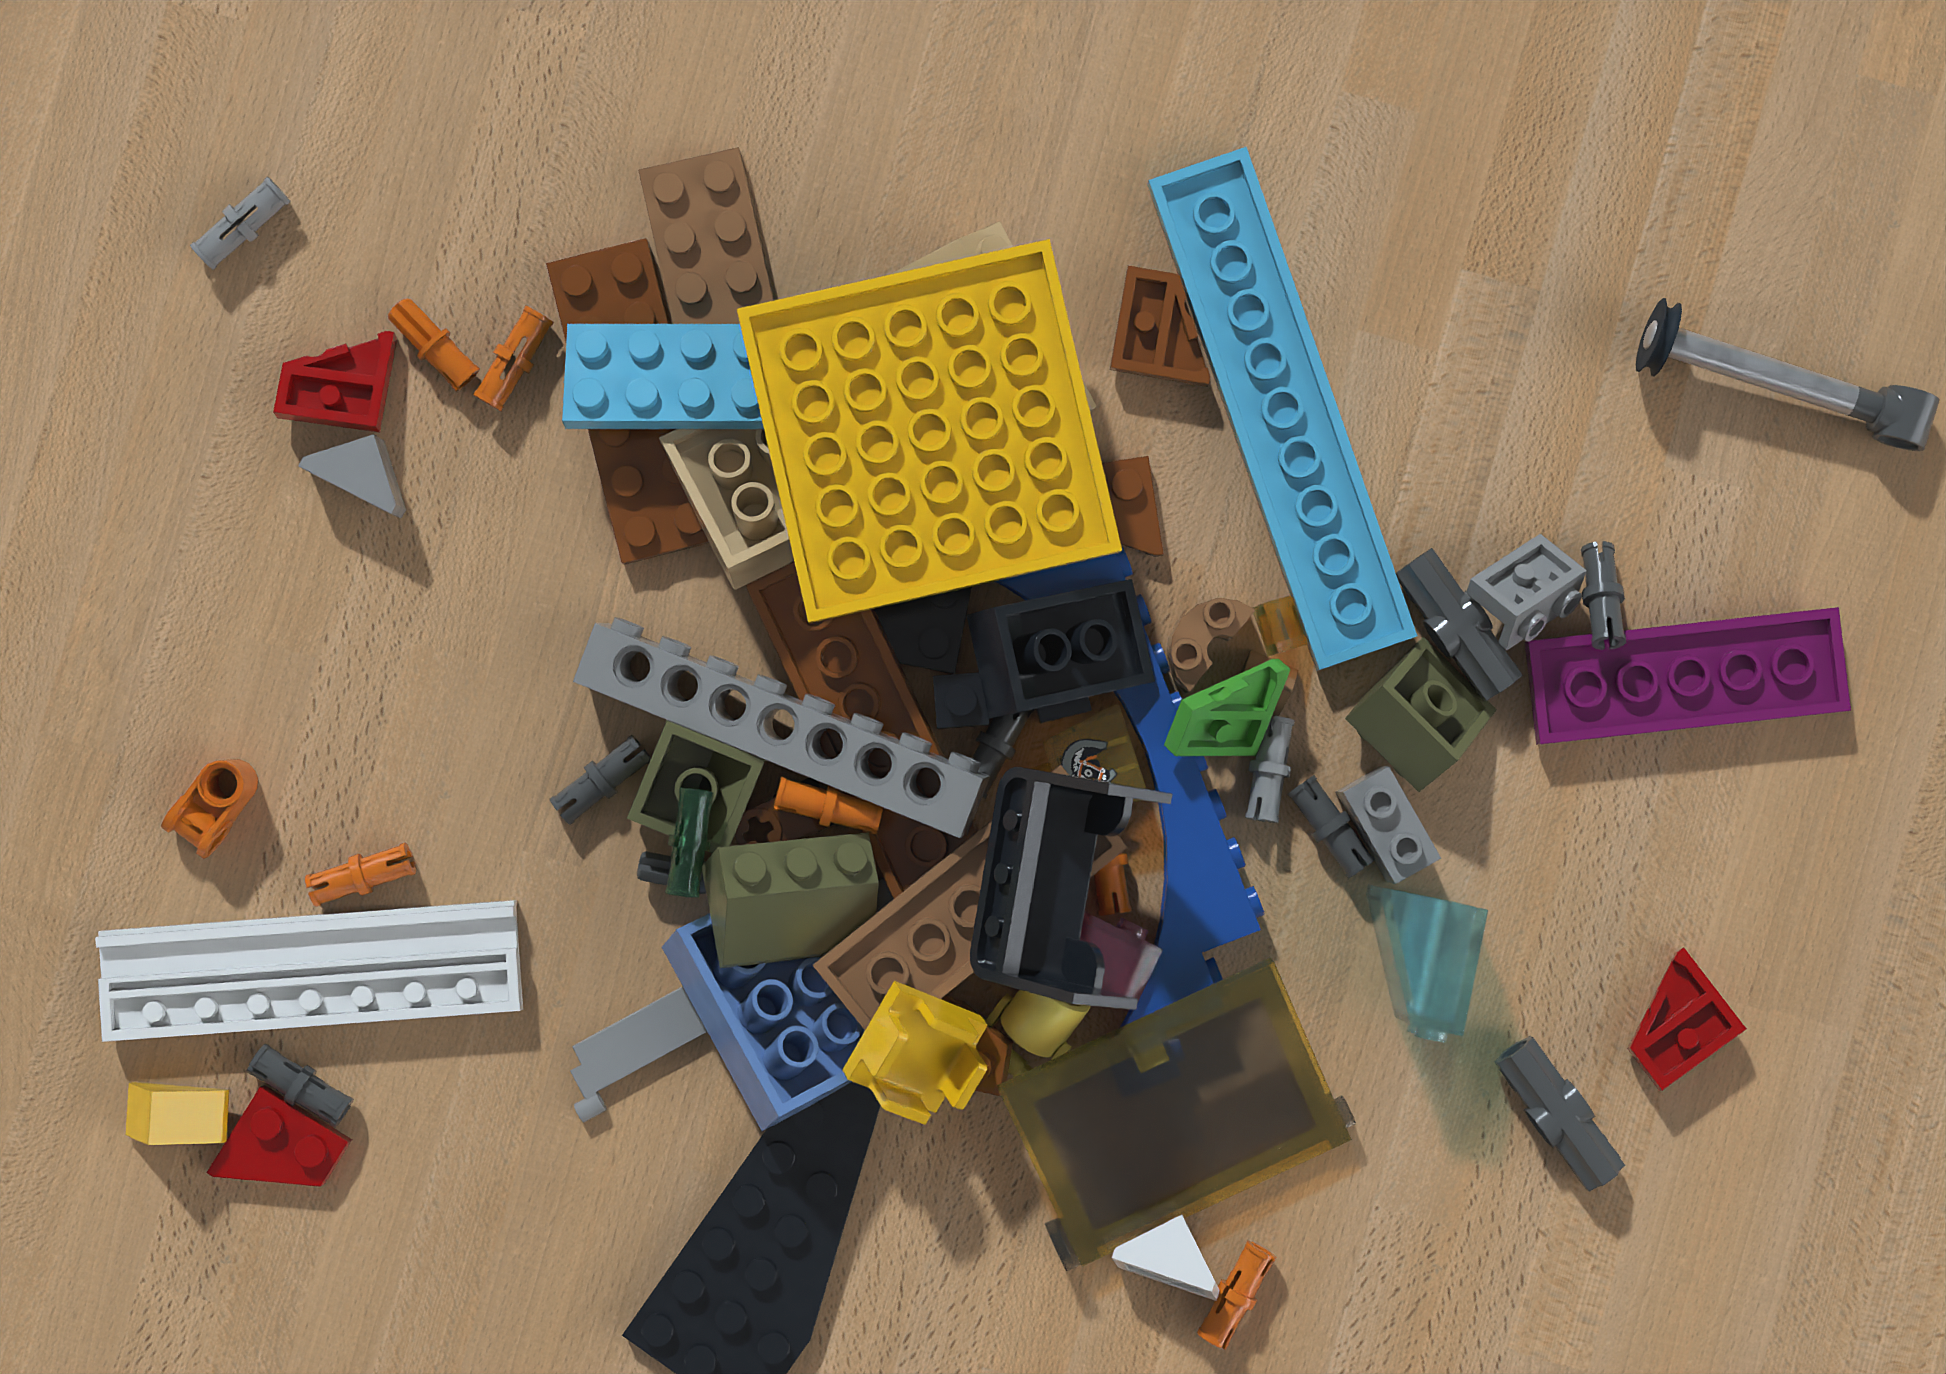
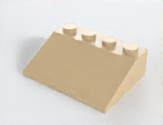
[659,429,794,590]

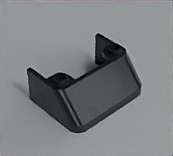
[970,767,1173,1010]

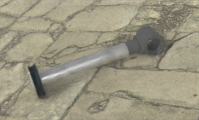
[1635,298,1940,451]

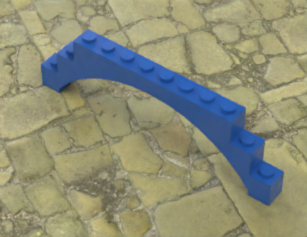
[994,546,1265,1097]

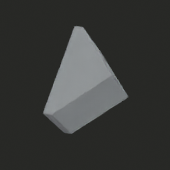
[298,434,406,518]

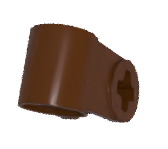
[735,777,835,845]

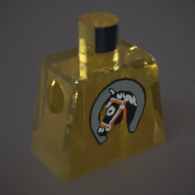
[1029,704,1146,802]

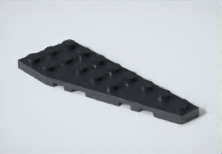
[622,1082,881,1374]

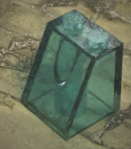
[1366,884,1488,1043]

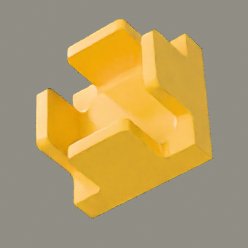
[842,981,988,1125]

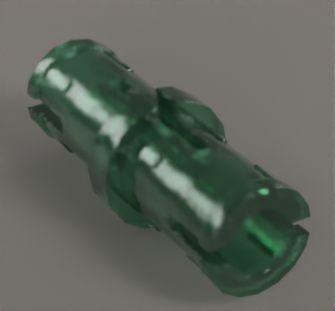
[665,787,714,898]

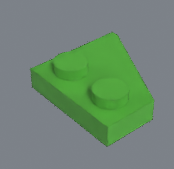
[1164,659,1291,756]

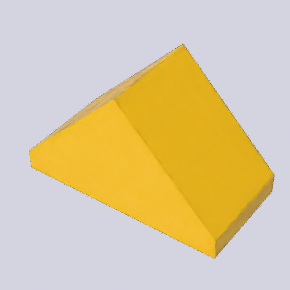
[125,1082,229,1145]

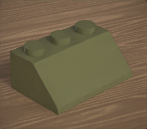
[702,832,879,968]

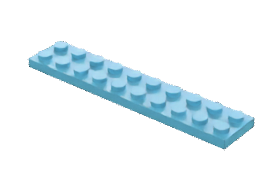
[1147,147,1418,671]

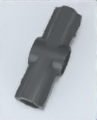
[1396,548,1523,702]
[1494,1036,1625,1192]

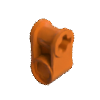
[161,759,258,859]

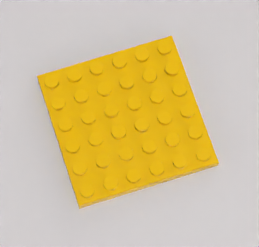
[737,239,1122,623]

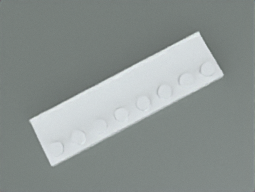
[95,900,523,1042]

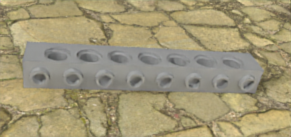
[573,617,990,838]

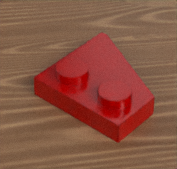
[273,331,397,433]
[1627,947,1747,1091]

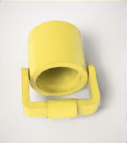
[985,989,1091,1088]

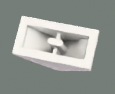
[1112,1215,1220,1301]

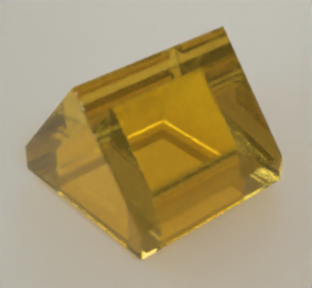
[1253,595,1307,657]

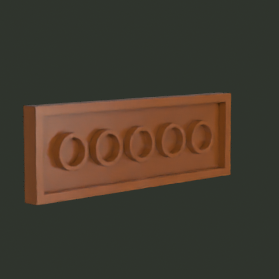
[546,238,709,565]

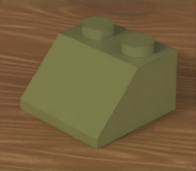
[1345,637,1497,792]
[627,720,765,853]

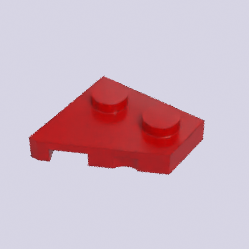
[206,1085,353,1187]

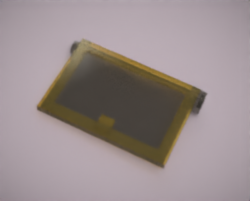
[997,957,1356,1272]

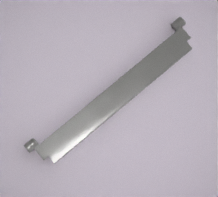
[570,877,894,1122]

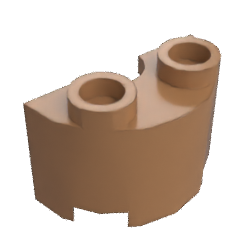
[1167,598,1256,693]

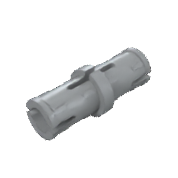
[190,176,291,270]
[1245,716,1295,823]

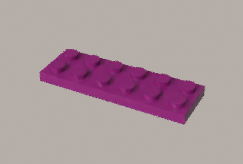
[1524,607,1851,745]

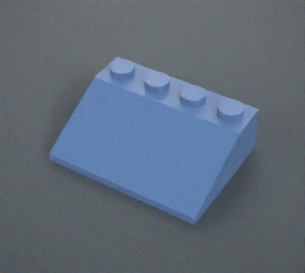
[662,913,865,1131]

